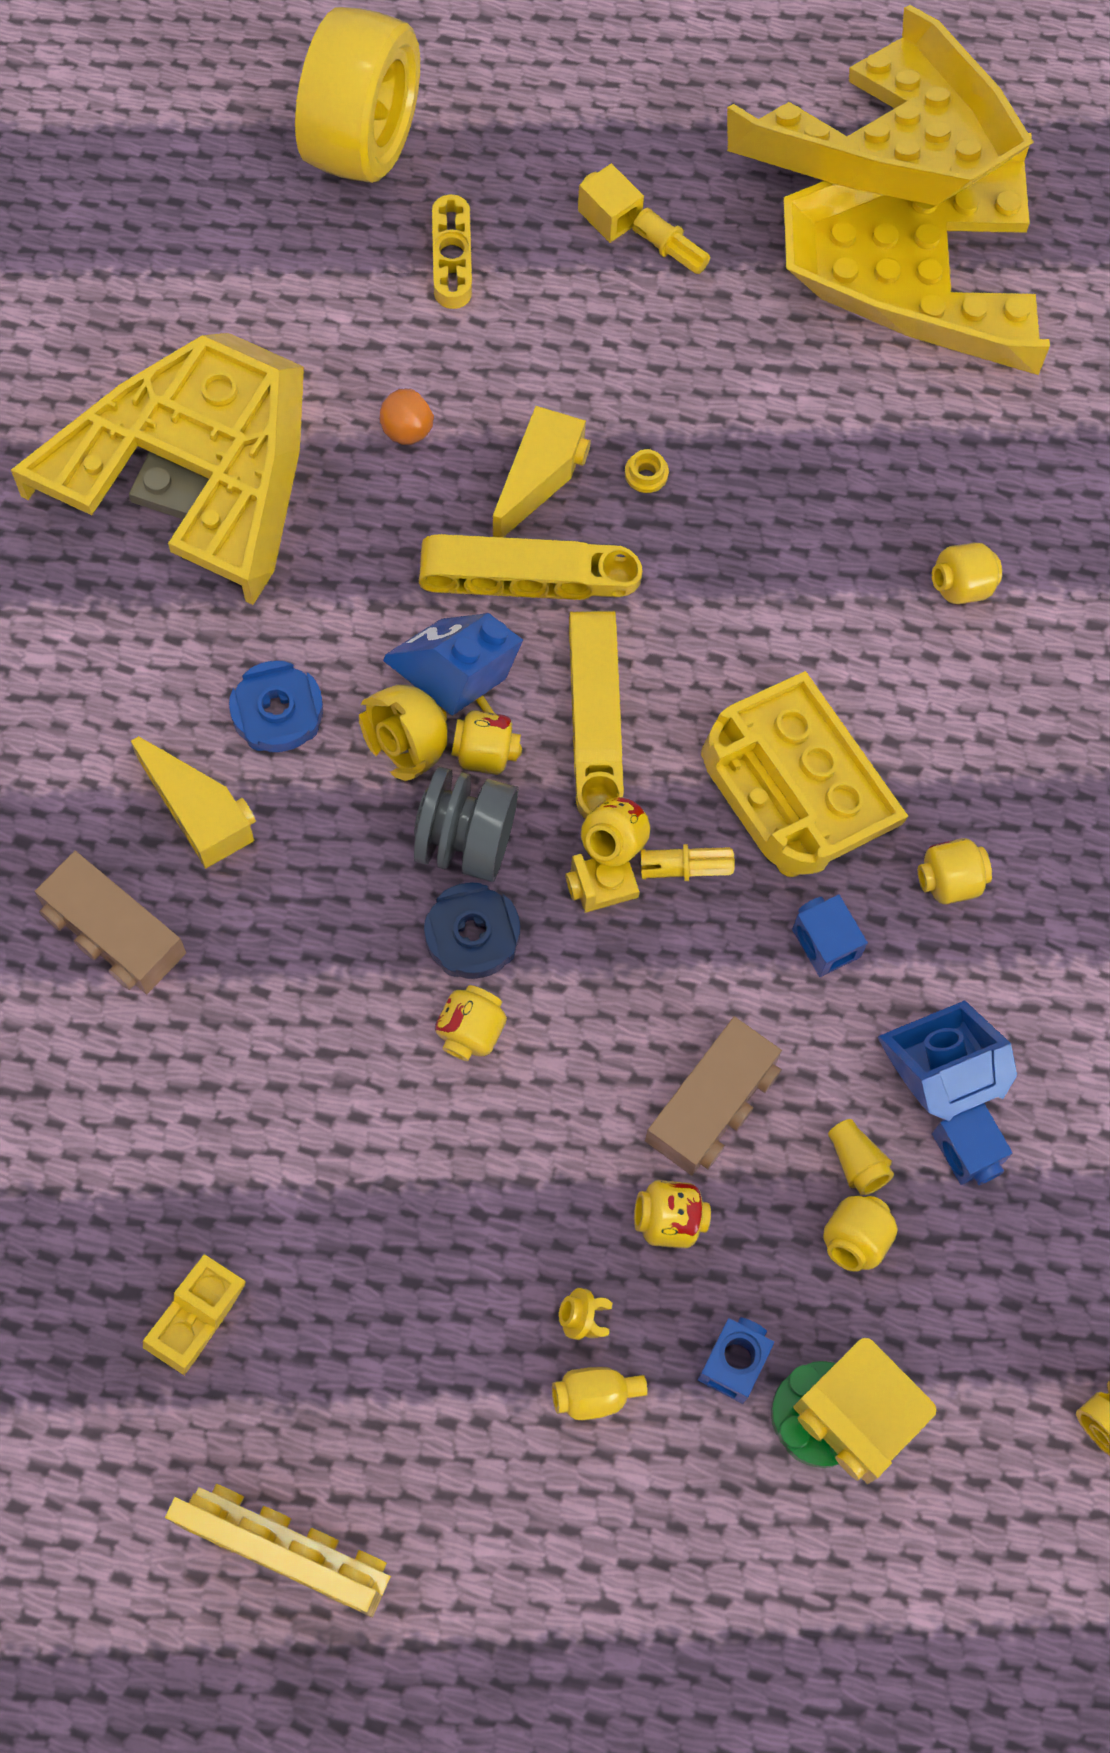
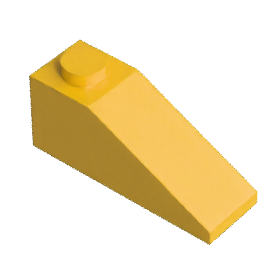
[493,406,591,537]
[131,736,256,869]

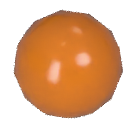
[379,388,434,445]

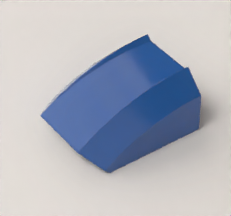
[877,1000,1017,1121]

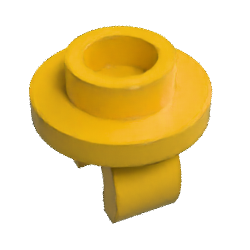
[559,1288,613,1340]

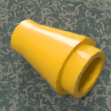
[828,1119,894,1195]

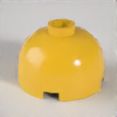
[359,685,448,781]

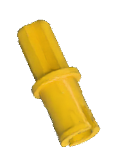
[632,208,710,274]
[641,844,735,881]

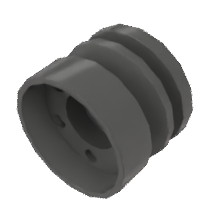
[414,766,519,882]

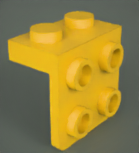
[793,1338,936,1485]

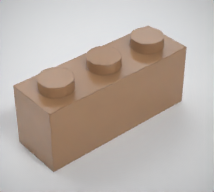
[34,850,186,995]
[645,1016,782,1176]

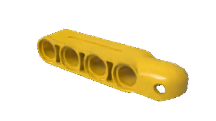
[419,534,643,600]
[569,611,624,819]

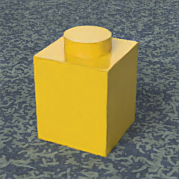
[578,163,644,243]

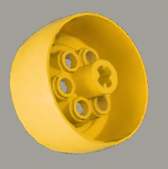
[295,7,421,183]

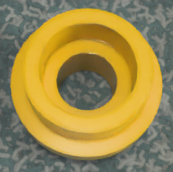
[625,449,669,493]

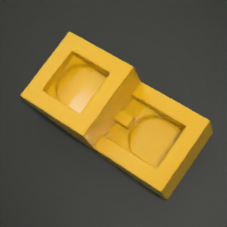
[143,1254,246,1376]

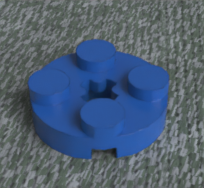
[229,661,323,752]

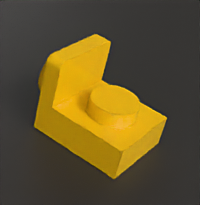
[565,854,640,913]

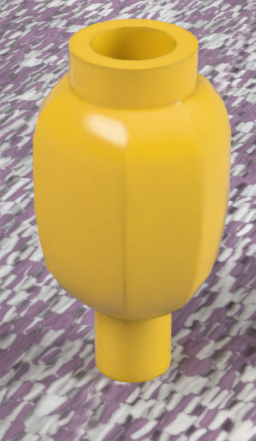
[552,1367,647,1420]

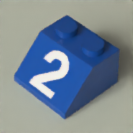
[383,613,523,716]

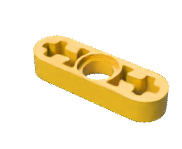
[432,194,472,309]

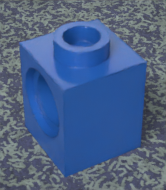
[792,894,868,977]
[932,1103,1013,1186]
[698,1317,775,1404]

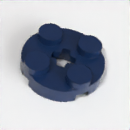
[424,882,520,979]

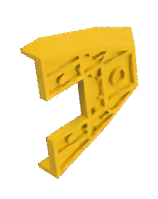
[727,5,1034,206]
[784,133,1050,375]
[11,333,304,605]

